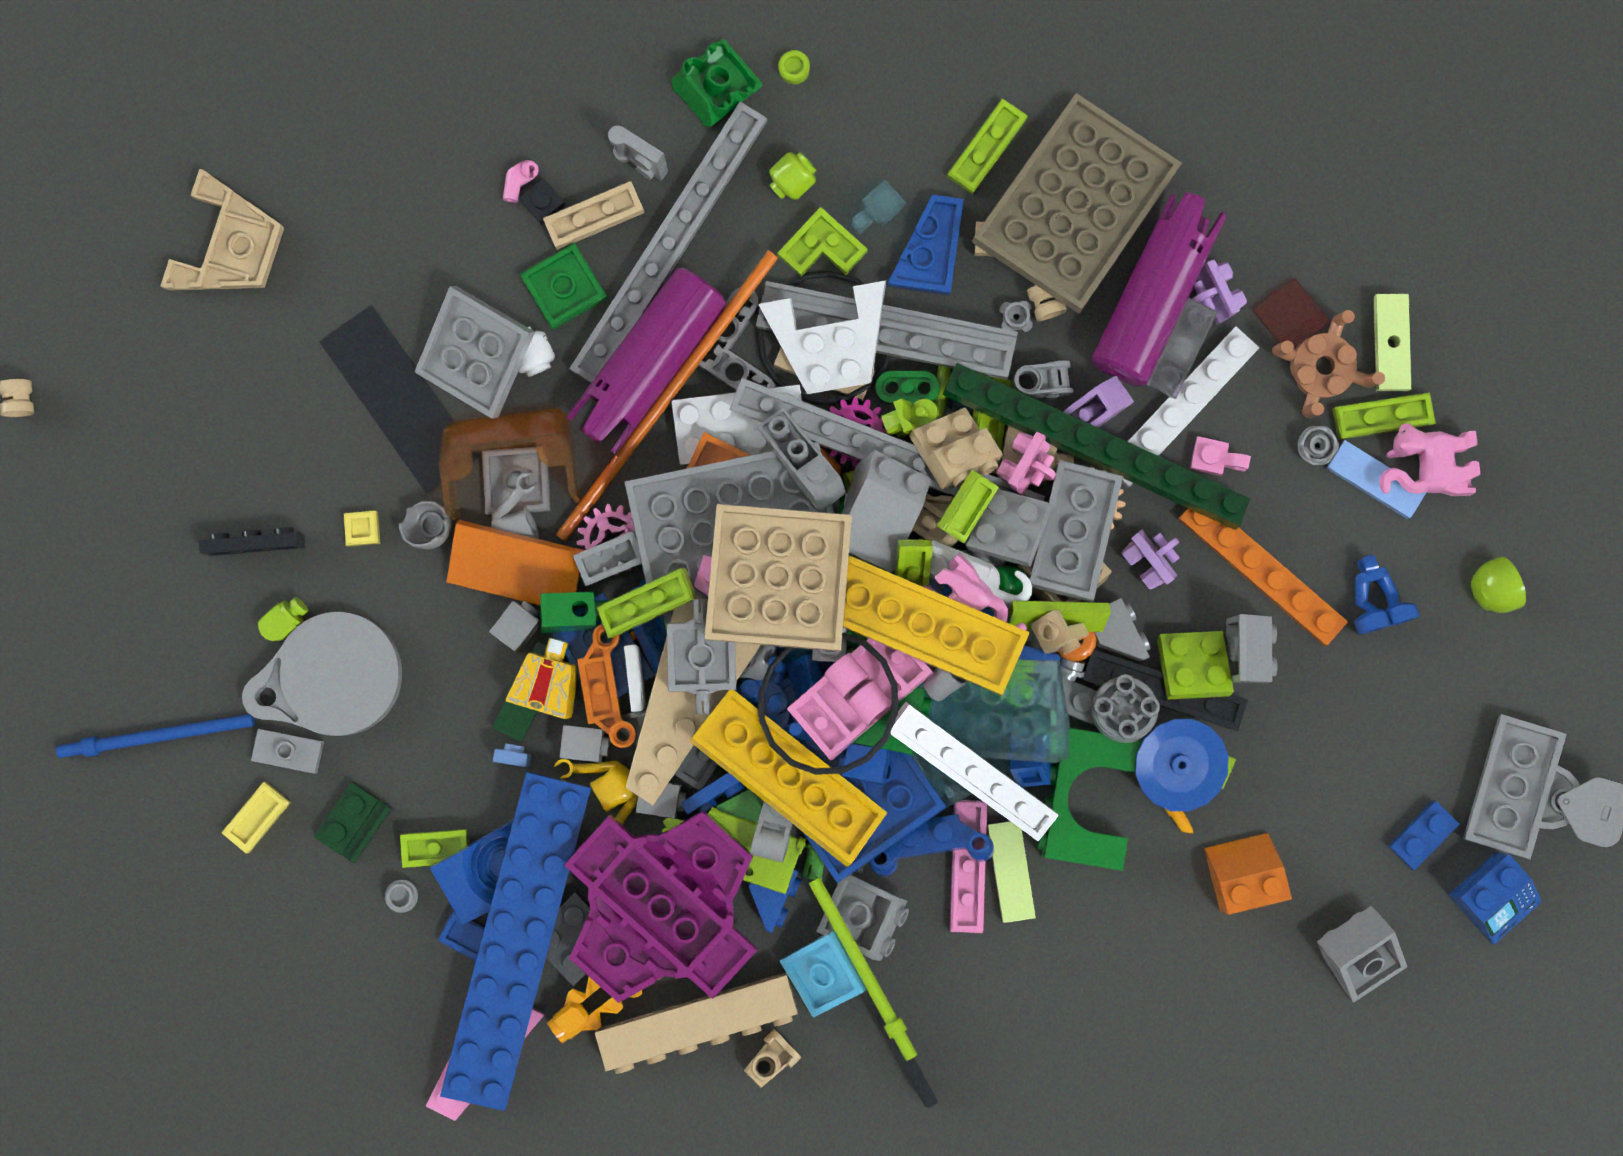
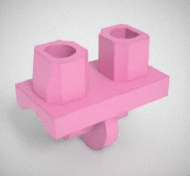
[997,432,1056,496]

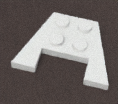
[758,280,886,394]

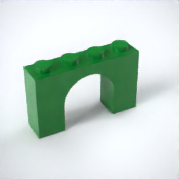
[1037,727,1143,871]

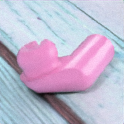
[503,160,539,203]

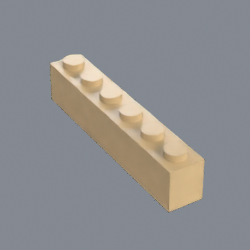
[595,972,798,1074]

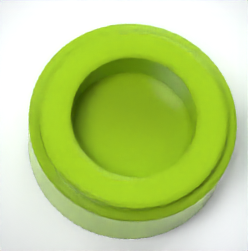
[778,50,810,85]

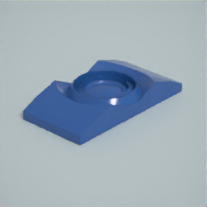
[430,820,575,925]

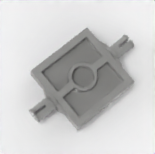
[667,599,736,714]

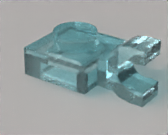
[851,180,906,235]

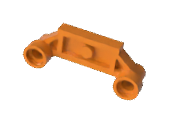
[577,624,637,748]

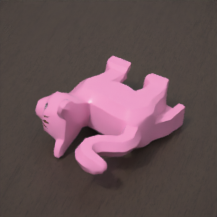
[1379,423,1481,496]
[924,552,1026,631]

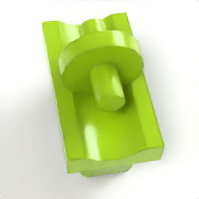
[881,399,939,438]

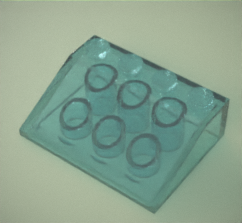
[930,659,1070,763]

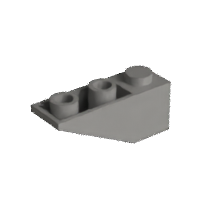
[757,407,846,513]

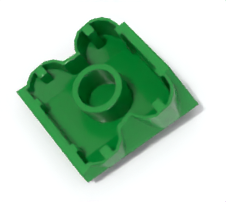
[671,39,762,127]

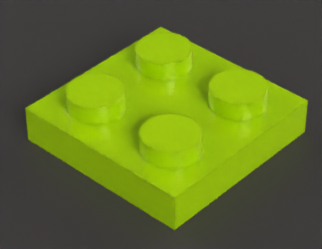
[1157,631,1234,700]

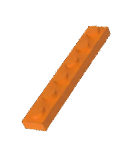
[1177,508,1348,647]

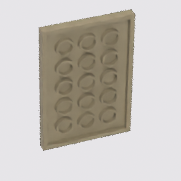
[972,93,1182,313]

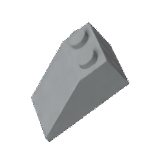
[842,450,931,573]

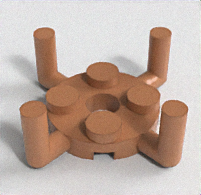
[1272,310,1385,418]

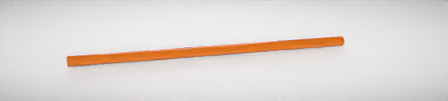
[556,251,778,542]

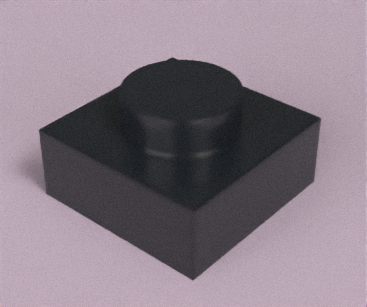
[519,178,565,225]

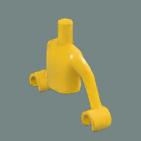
[554,759,638,825]

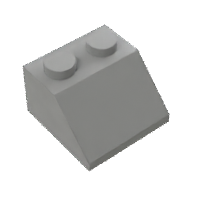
[1226,614,1277,683]
[1317,906,1407,1003]

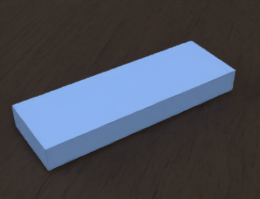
[1326,440,1427,520]

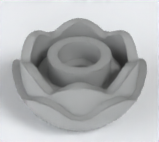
[1297,426,1339,465]

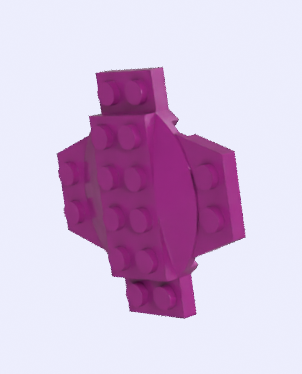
[564,810,758,1003]

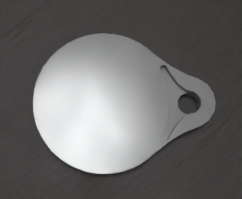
[242,612,402,736]

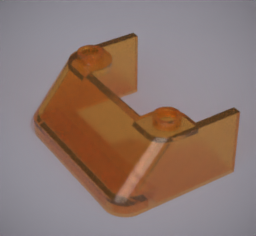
[439,408,581,520]

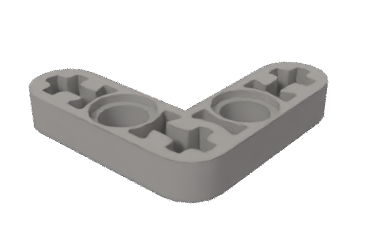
[697,288,775,391]

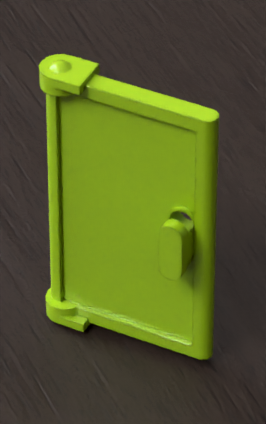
[708,807,806,894]

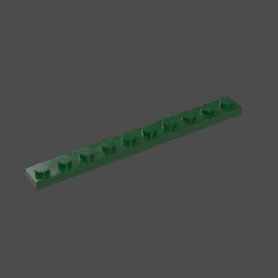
[942,363,1250,530]

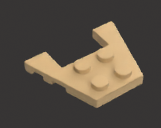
[160,169,284,290]

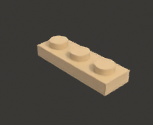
[543,181,645,250]

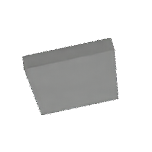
[482,446,551,516]

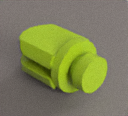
[258,597,308,641]

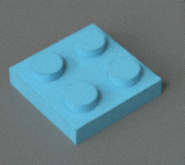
[780,930,866,1018]

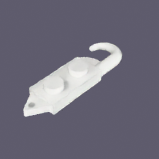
[930,540,1032,607]

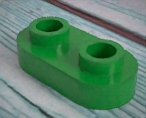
[875,371,940,404]

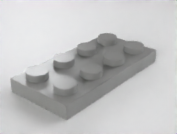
[1029,460,1123,602]

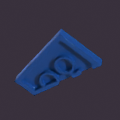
[887,195,964,295]

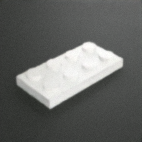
[671,384,802,465]

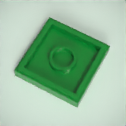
[519,242,608,330]

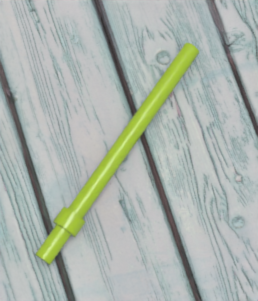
[808,877,918,1061]

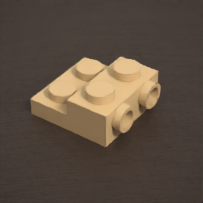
[909,407,1003,490]

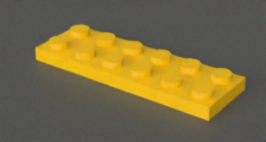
[843,556,1030,696]
[689,690,887,867]

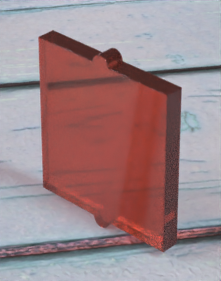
[1253,278,1330,349]

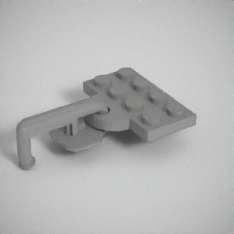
[1463,714,1623,860]

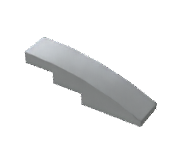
[573,530,641,586]

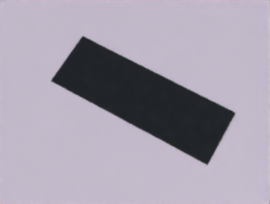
[319,305,479,493]

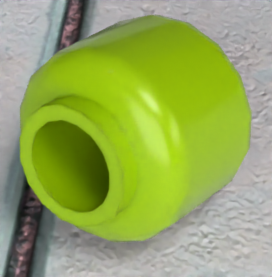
[769,152,817,200]

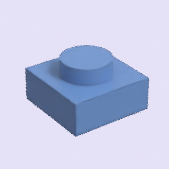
[493,743,532,767]

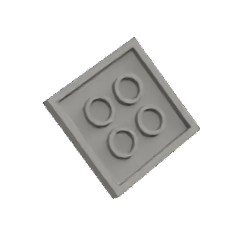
[415,286,535,419]

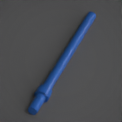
[56,714,255,758]

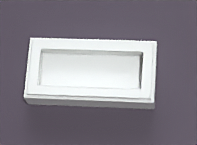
[624,645,647,712]

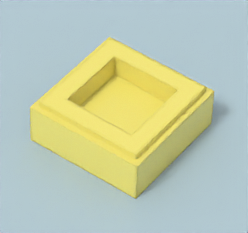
[344,511,381,547]

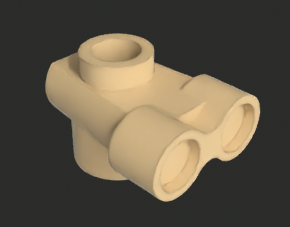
[744,1029,801,1088]

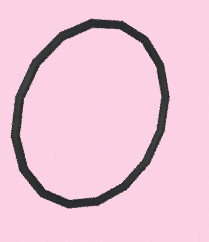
[757,271,890,405]
[758,632,898,775]

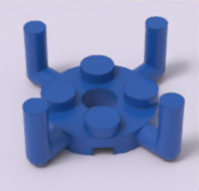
[735,656,808,740]

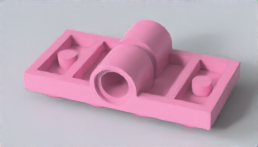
[787,638,933,761]

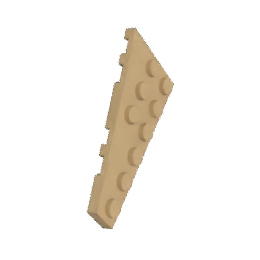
[625,594,761,806]

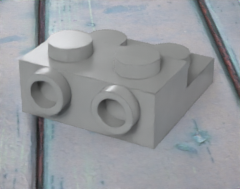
[816,875,909,961]

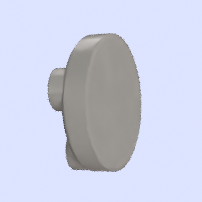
[1091,674,1160,743]

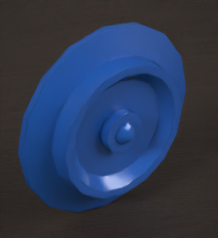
[1135,719,1229,811]

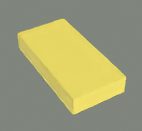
[222,782,291,854]

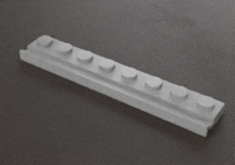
[756,281,1018,380]

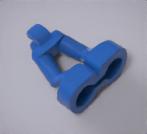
[1354,555,1420,635]

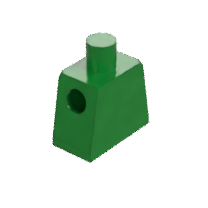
[539,592,611,634]

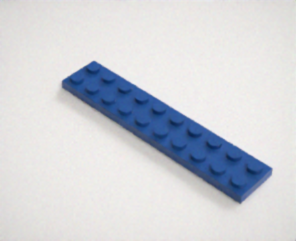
[440,771,591,1111]

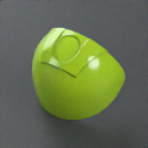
[1471,556,1526,613]

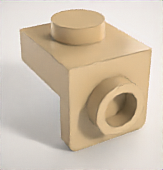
[1031,610,1089,655]

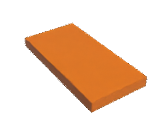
[446,520,585,612]

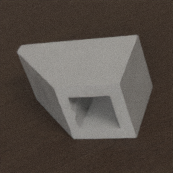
[1094,598,1150,661]

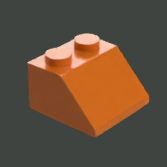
[1204,833,1292,915]

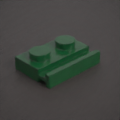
[314,782,393,863]

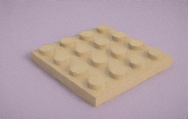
[704,504,852,651]

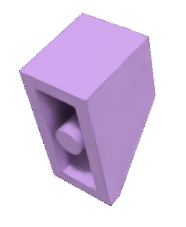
[1063,376,1134,428]

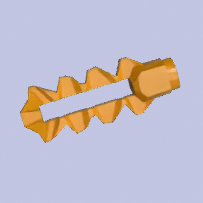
[547,977,661,1044]

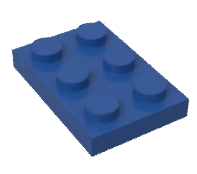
[552,593,655,699]

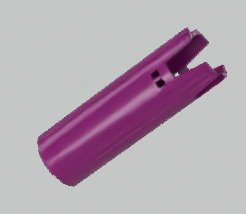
[1091,192,1227,386]
[566,268,726,455]

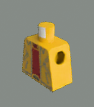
[506,638,578,719]

